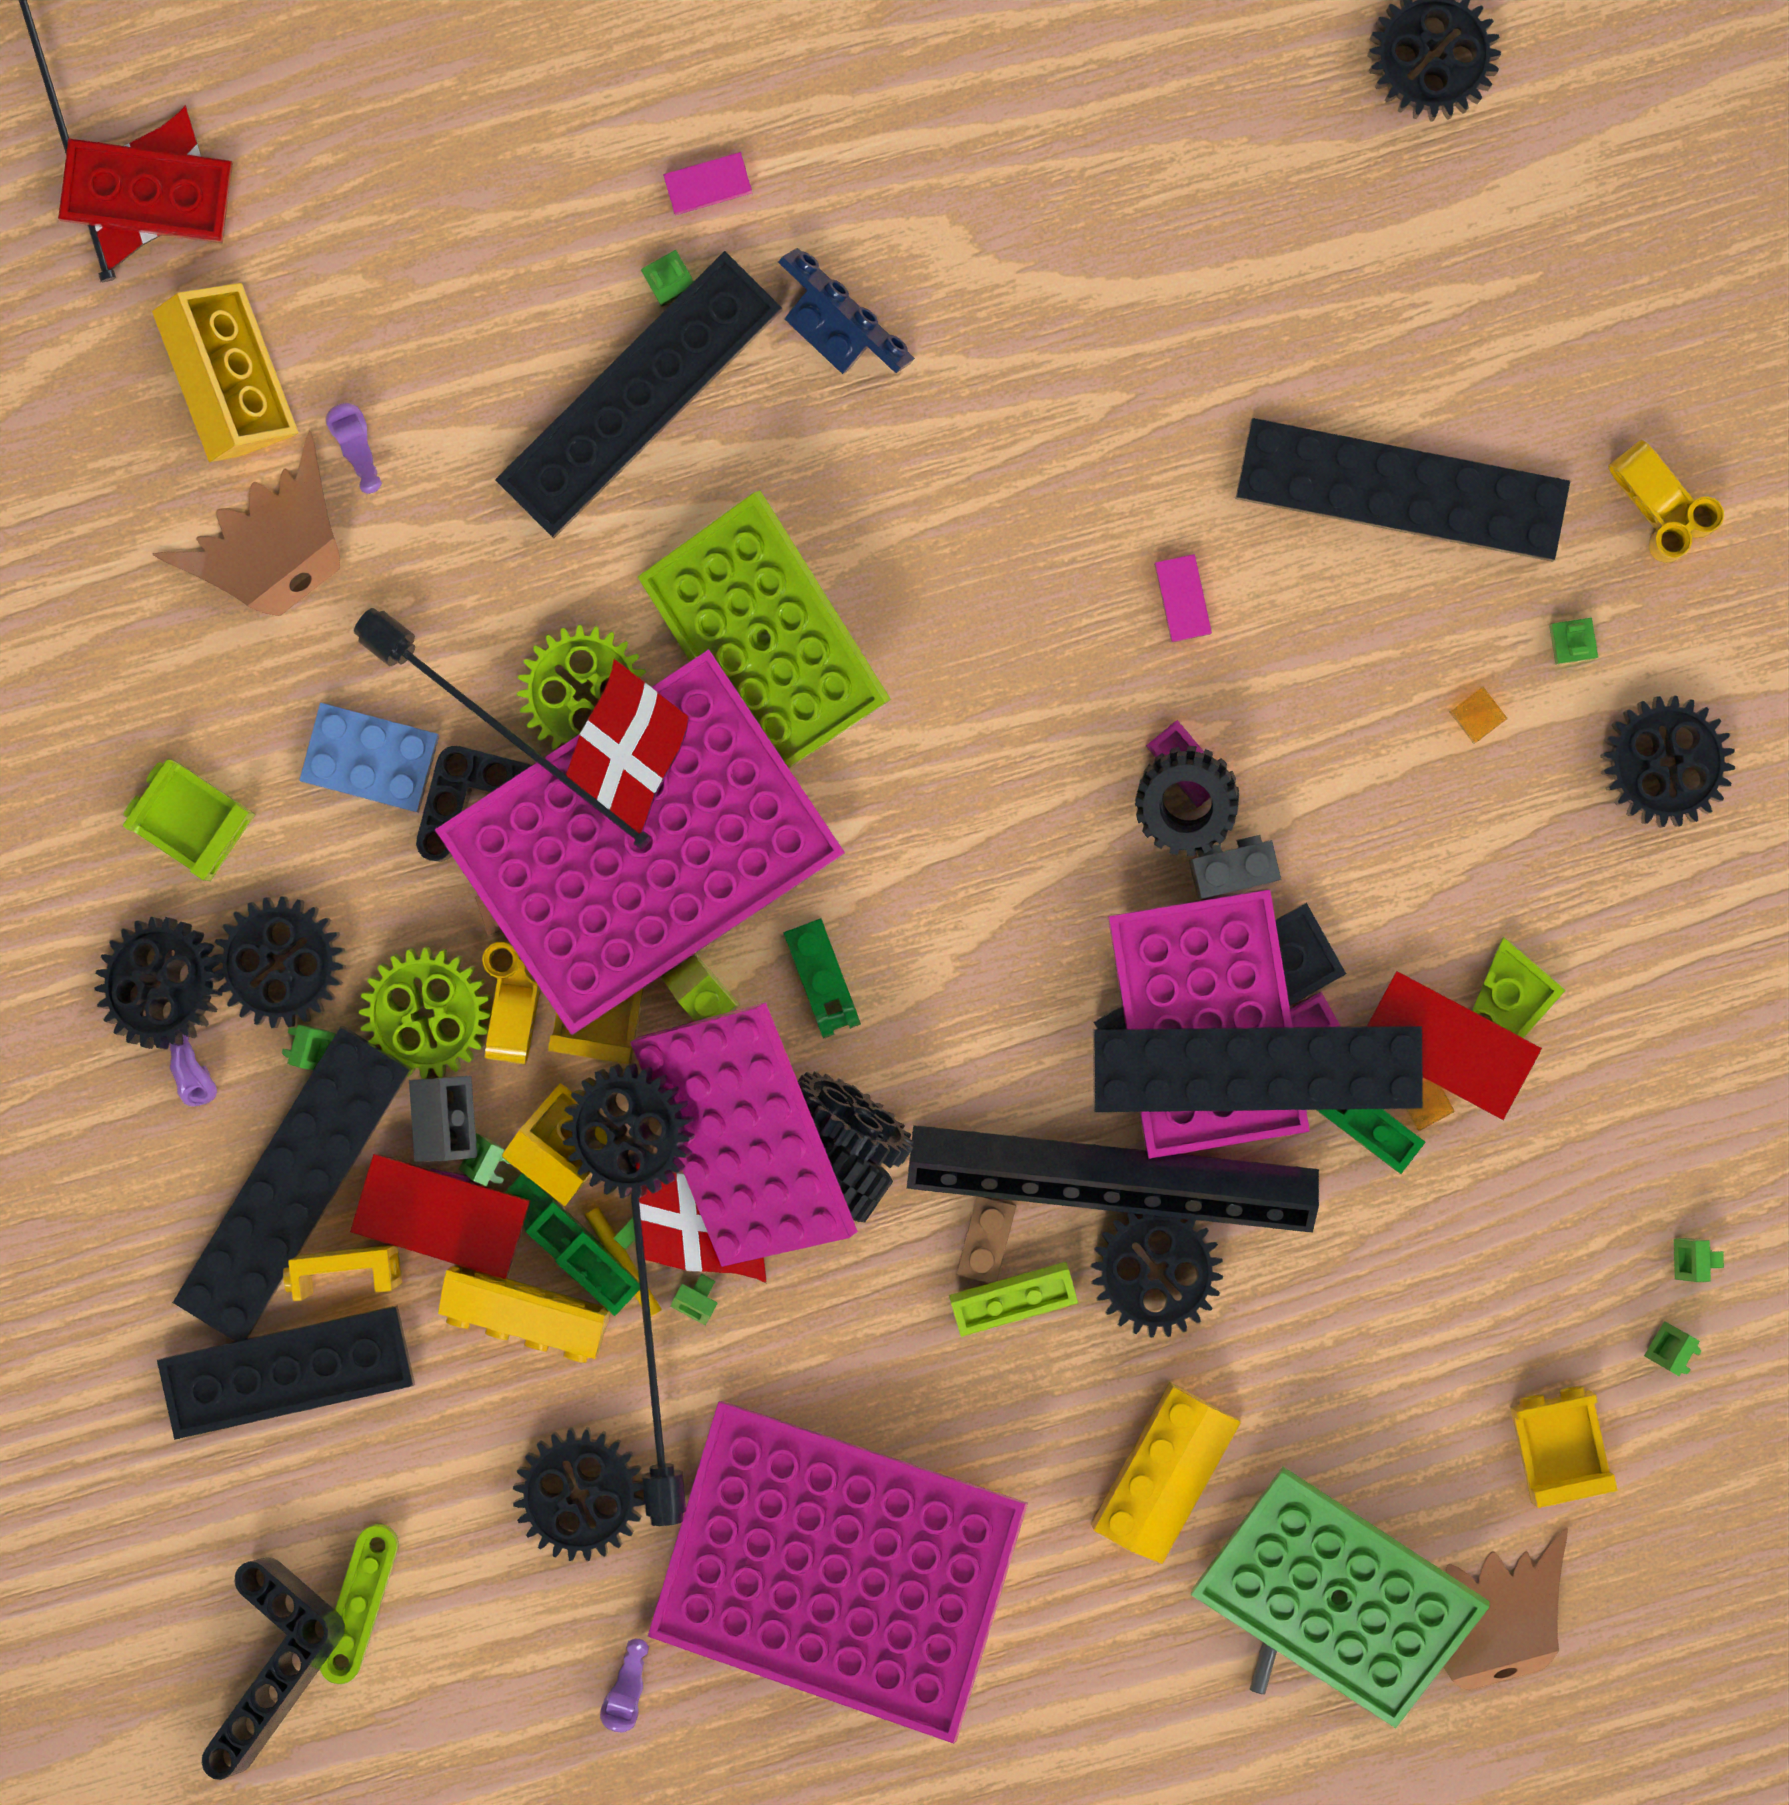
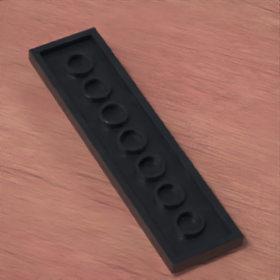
[495,251,783,539]
[1235,418,1570,562]
[172,1026,412,1342]
[1093,1026,1423,1112]

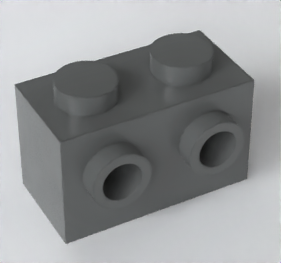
[1189,835,1281,899]
[409,1076,477,1162]

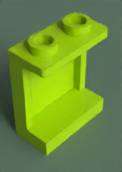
[123,759,256,882]

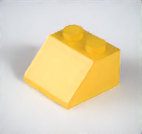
[502,1083,607,1206]

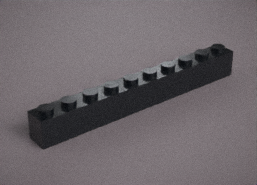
[906,1125,1319,1233]

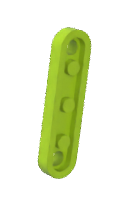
[320,1524,399,1684]

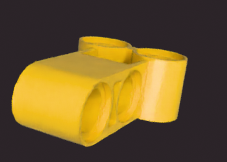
[1608,440,1724,563]
[482,942,540,1065]

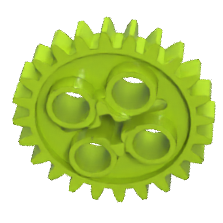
[517,625,646,750]
[359,946,492,1079]

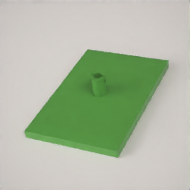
[1191,1466,1490,1728]

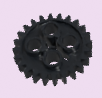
[1367,0,1501,122]
[1600,696,1735,828]
[212,896,346,1028]
[94,917,224,1050]
[562,1063,695,1199]
[798,1071,914,1168]
[1090,1213,1223,1338]
[513,1427,645,1562]

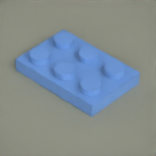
[299,703,440,813]

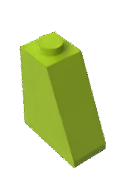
[660,953,740,1021]

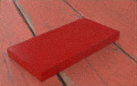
[58,138,233,244]
[1367,971,1542,1121]
[350,1153,531,1280]

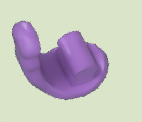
[326,403,382,494]
[169,1035,217,1107]
[600,1638,649,1733]

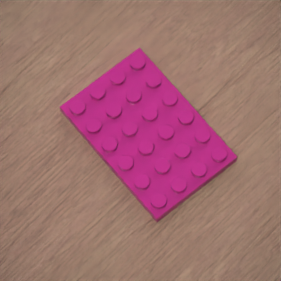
[1108,889,1310,1159]
[630,1002,858,1266]

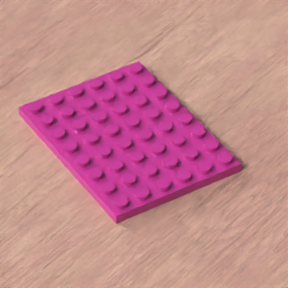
[435,649,845,1035]
[647,1401,1028,1744]

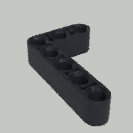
[416,746,532,862]
[202,1557,345,1780]

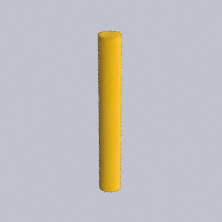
[585,1206,662,1317]

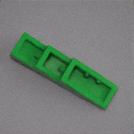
[504,1173,640,1316]

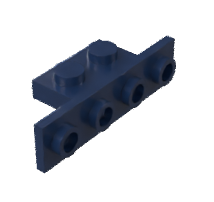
[778,248,915,374]

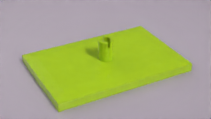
[638,490,891,768]

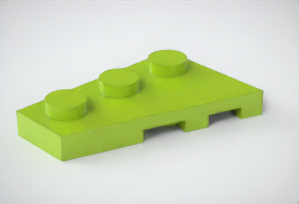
[1472,937,1566,1038]

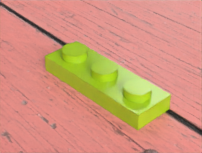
[949,1262,1078,1337]

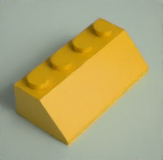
[152,283,299,463]
[438,1264,610,1363]
[1091,1382,1241,1564]

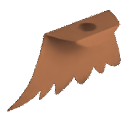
[152,430,340,616]
[1443,1528,1568,1691]

